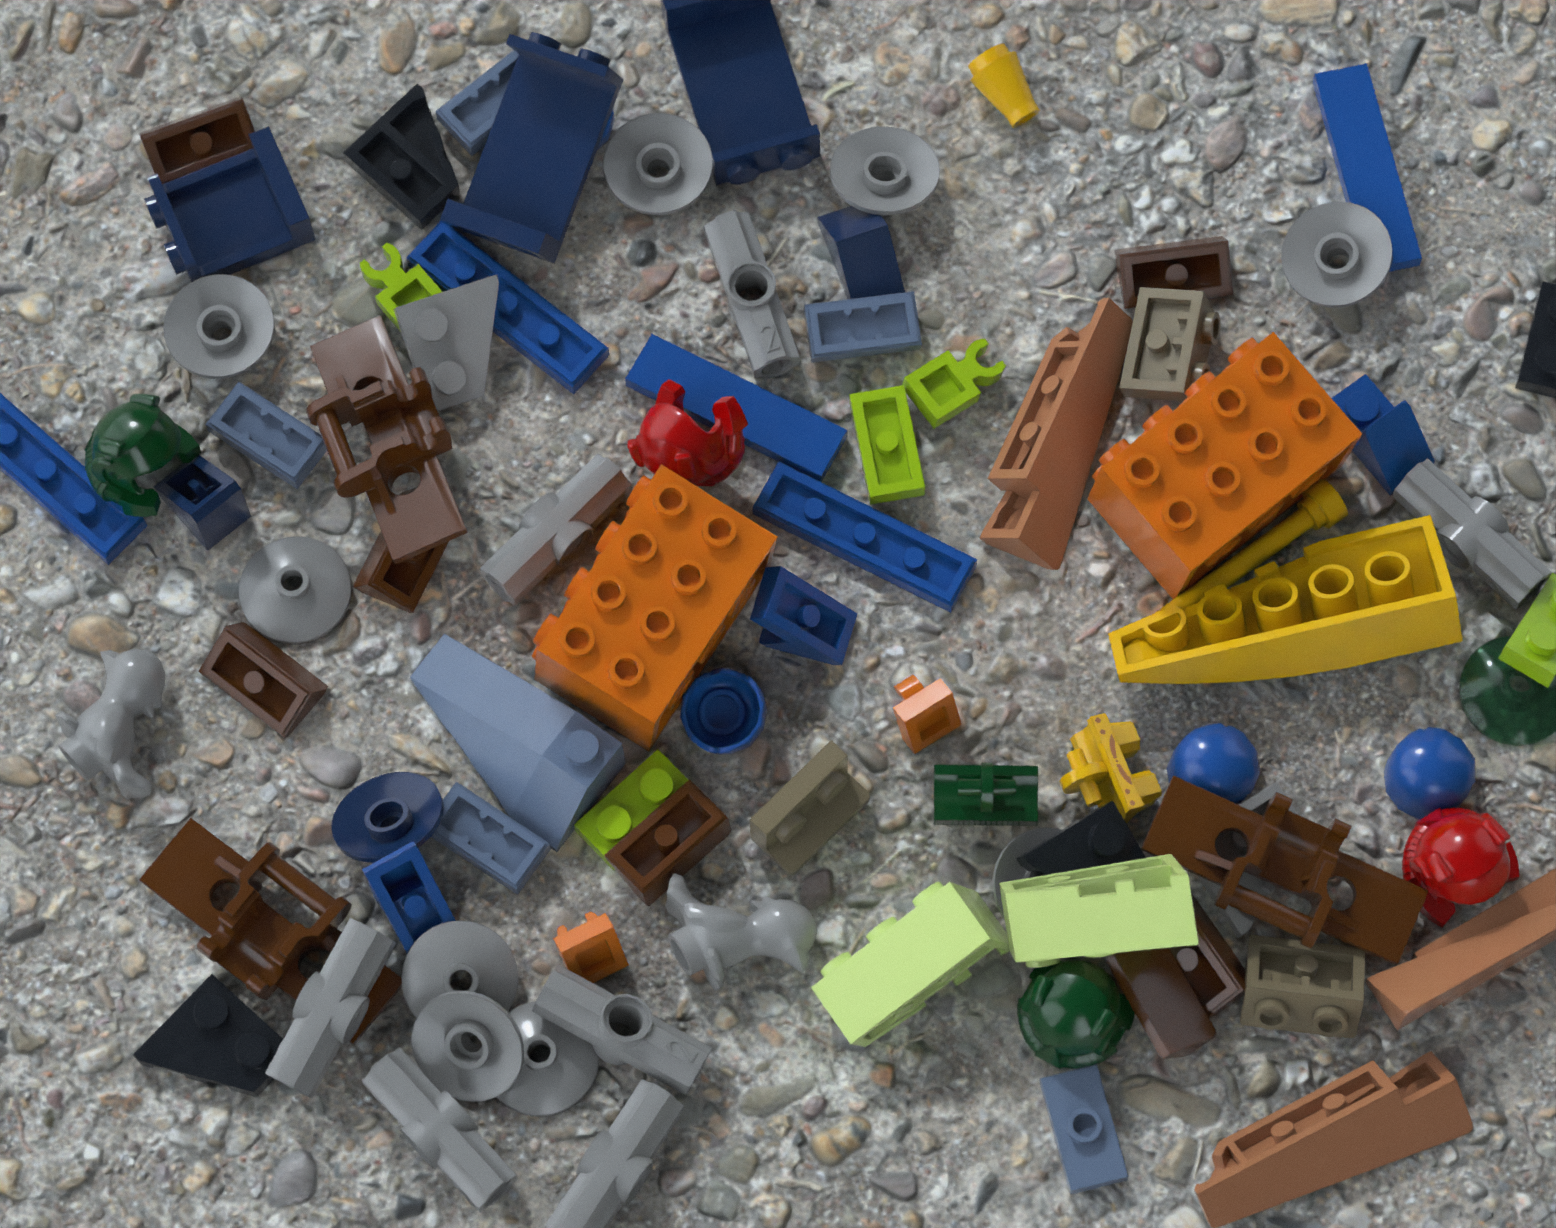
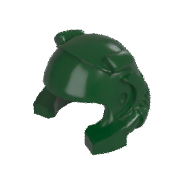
[85,394,202,517]
[1017,959,1135,1069]

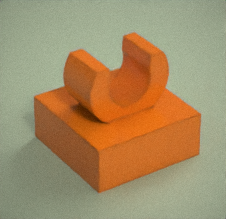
[893,675,962,754]
[553,911,629,983]

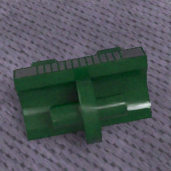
[934,762,1038,826]

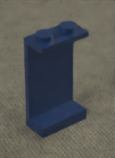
[661,0,820,186]
[440,32,624,264]

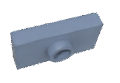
[436,50,519,156]
[804,291,922,363]
[206,382,327,489]
[431,782,551,895]
[1039,1064,1128,1195]

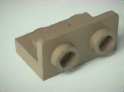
[1119,287,1221,404]
[749,740,870,875]
[1240,934,1365,1038]

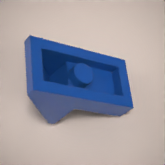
[1332,374,1435,496]
[750,566,858,665]
[362,841,456,954]

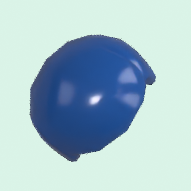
[680,668,768,755]
[1166,723,1261,804]
[1384,727,1476,820]

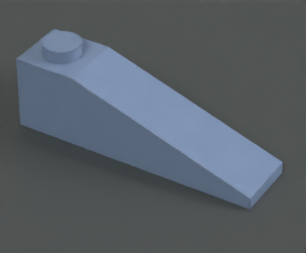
[410,634,626,852]

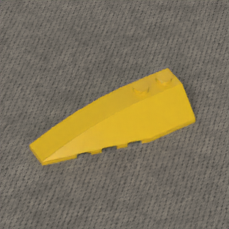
[1108,515,1463,684]

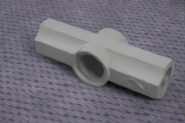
[704,210,800,379]
[480,454,632,606]
[1393,458,1551,610]
[265,918,396,1099]
[532,964,712,1095]
[362,1047,518,1212]
[545,1079,685,1228]

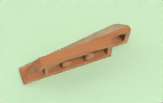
[1365,868,1556,1031]
[1194,1051,1473,1228]

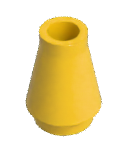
[968,43,1040,128]

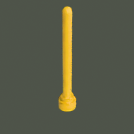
[1153,479,1348,614]

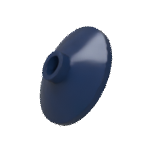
[331,772,444,863]

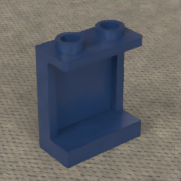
[144,126,316,282]

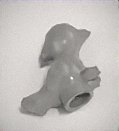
[55,648,165,800]
[666,874,817,992]

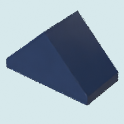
[817,206,905,299]
[153,455,251,551]

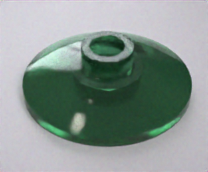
[1459,636,1556,746]

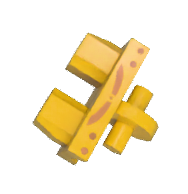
[1059,713,1162,824]

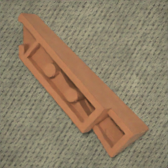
[979,298,1133,570]

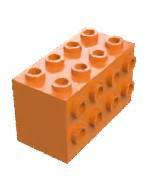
[1087,332,1362,599]
[531,464,778,751]

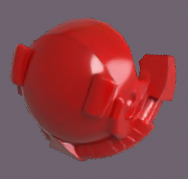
[627,379,748,487]
[1402,808,1520,928]

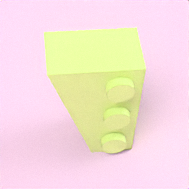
[999,854,1199,968]
[811,882,1010,1047]

